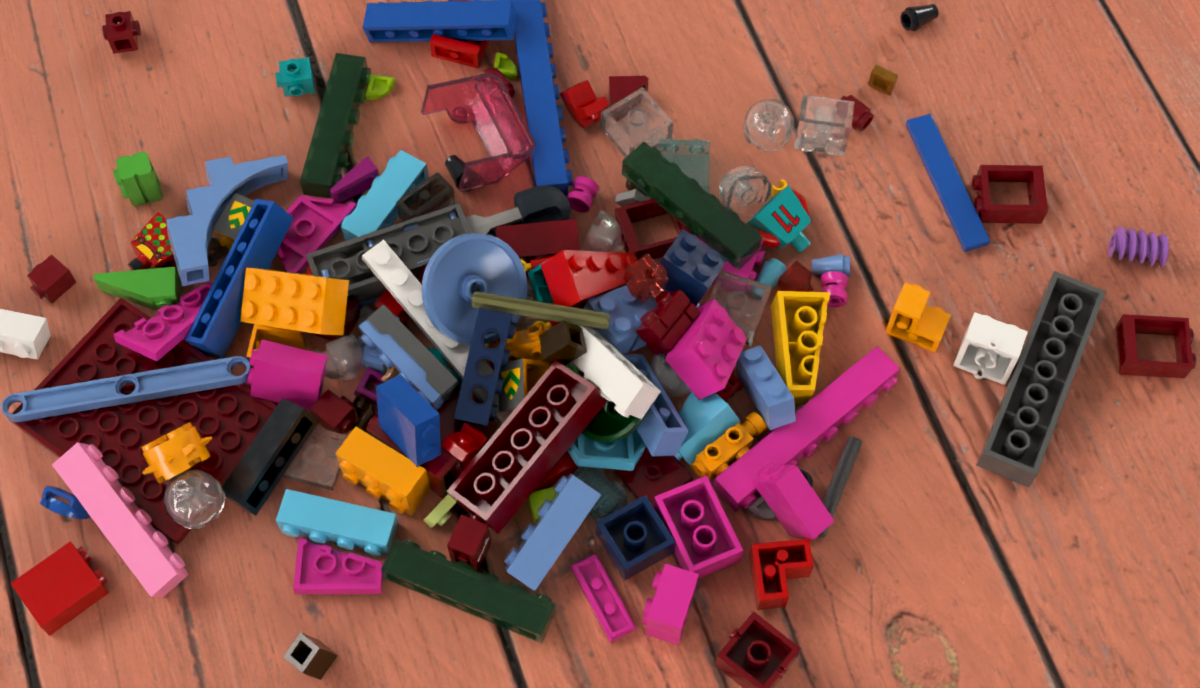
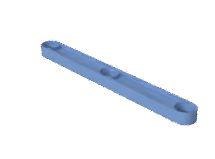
[1,356,251,422]

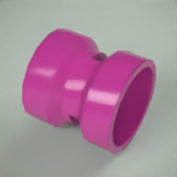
[567,176,599,213]
[821,271,848,307]

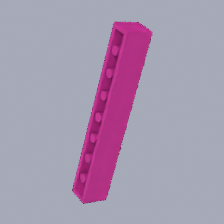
[713,346,900,513]

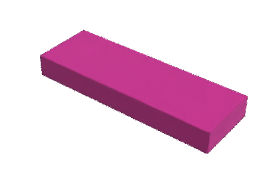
[571,553,636,643]

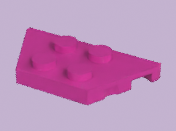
[277,195,357,274]

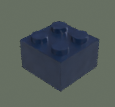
[649,229,728,306]
[596,495,675,581]

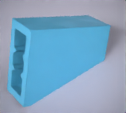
[675,392,741,466]

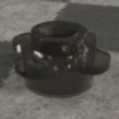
[207,237,229,266]

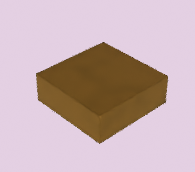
[868,64,898,95]

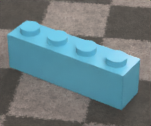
[341,150,429,241]
[276,489,399,556]

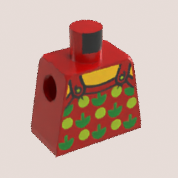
[127,212,177,271]

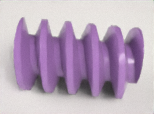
[1107,226,1169,268]

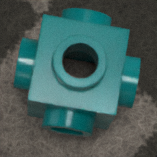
[275,57,315,97]

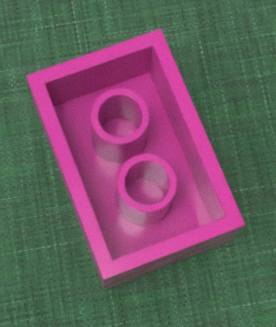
[665,299,747,400]
[653,475,744,579]

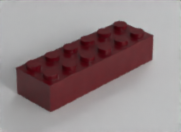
[446,360,606,534]

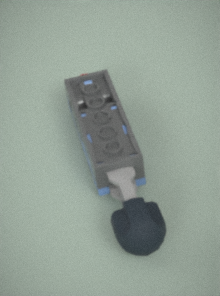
[305,185,571,308]

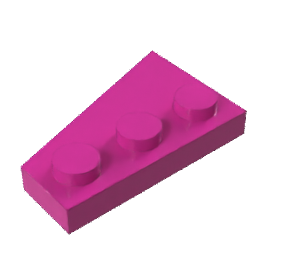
[293,537,384,594]

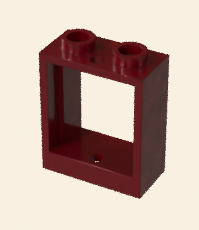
[972,165,1048,224]
[614,193,694,263]
[1116,314,1196,379]

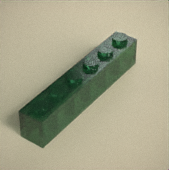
[300,53,371,199]
[622,141,762,271]
[381,539,556,643]

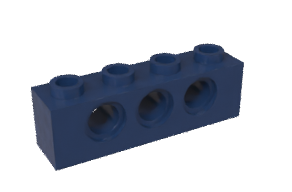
[454,308,516,426]

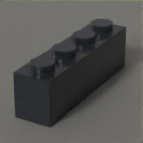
[219,398,320,516]

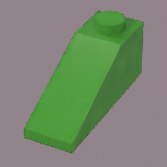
[94,267,181,310]

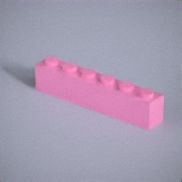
[52,442,189,597]

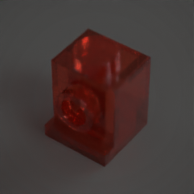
[776,260,814,293]

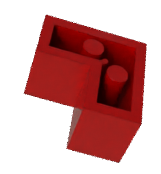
[749,539,814,610]

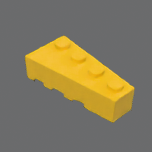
[770,291,830,404]

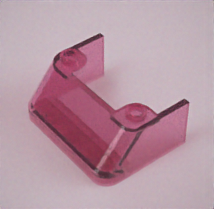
[421,73,535,191]

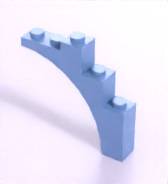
[166,155,288,286]

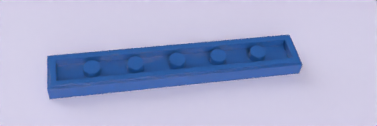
[906,114,990,252]

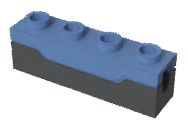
[358,304,461,411]

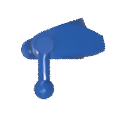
[39,485,91,519]

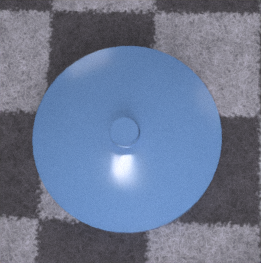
[422,233,527,345]

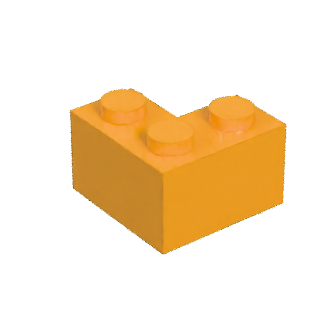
[885,282,951,353]

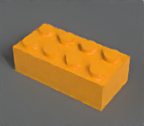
[240,268,349,335]

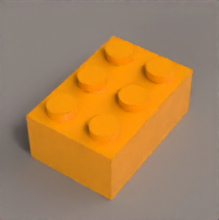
[336,427,431,517]

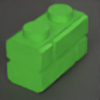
[113,151,163,207]

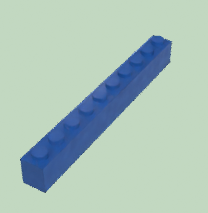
[512,0,573,196]

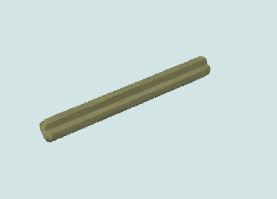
[472,291,610,330]

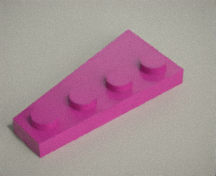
[114,282,212,361]

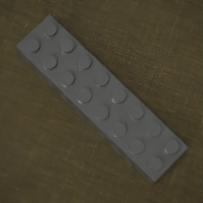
[976,271,1106,487]

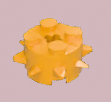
[141,422,212,483]

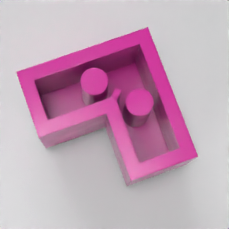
[642,563,699,645]

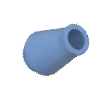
[812,254,850,277]

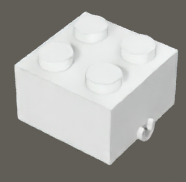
[953,312,1028,385]

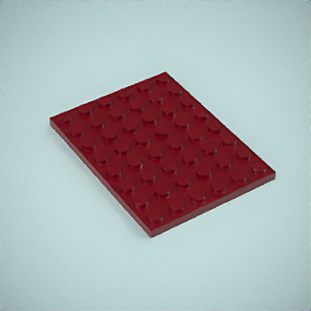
[9,297,277,545]

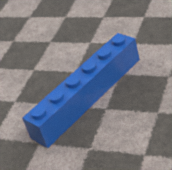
[363,0,517,43]
[185,199,293,359]

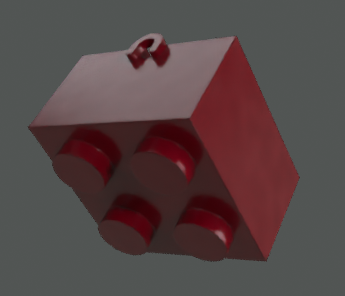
[715,611,801,688]

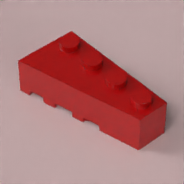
[541,250,643,308]

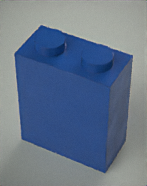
[376,375,441,467]

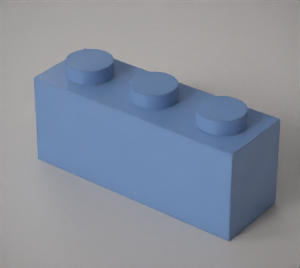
[736,345,796,430]

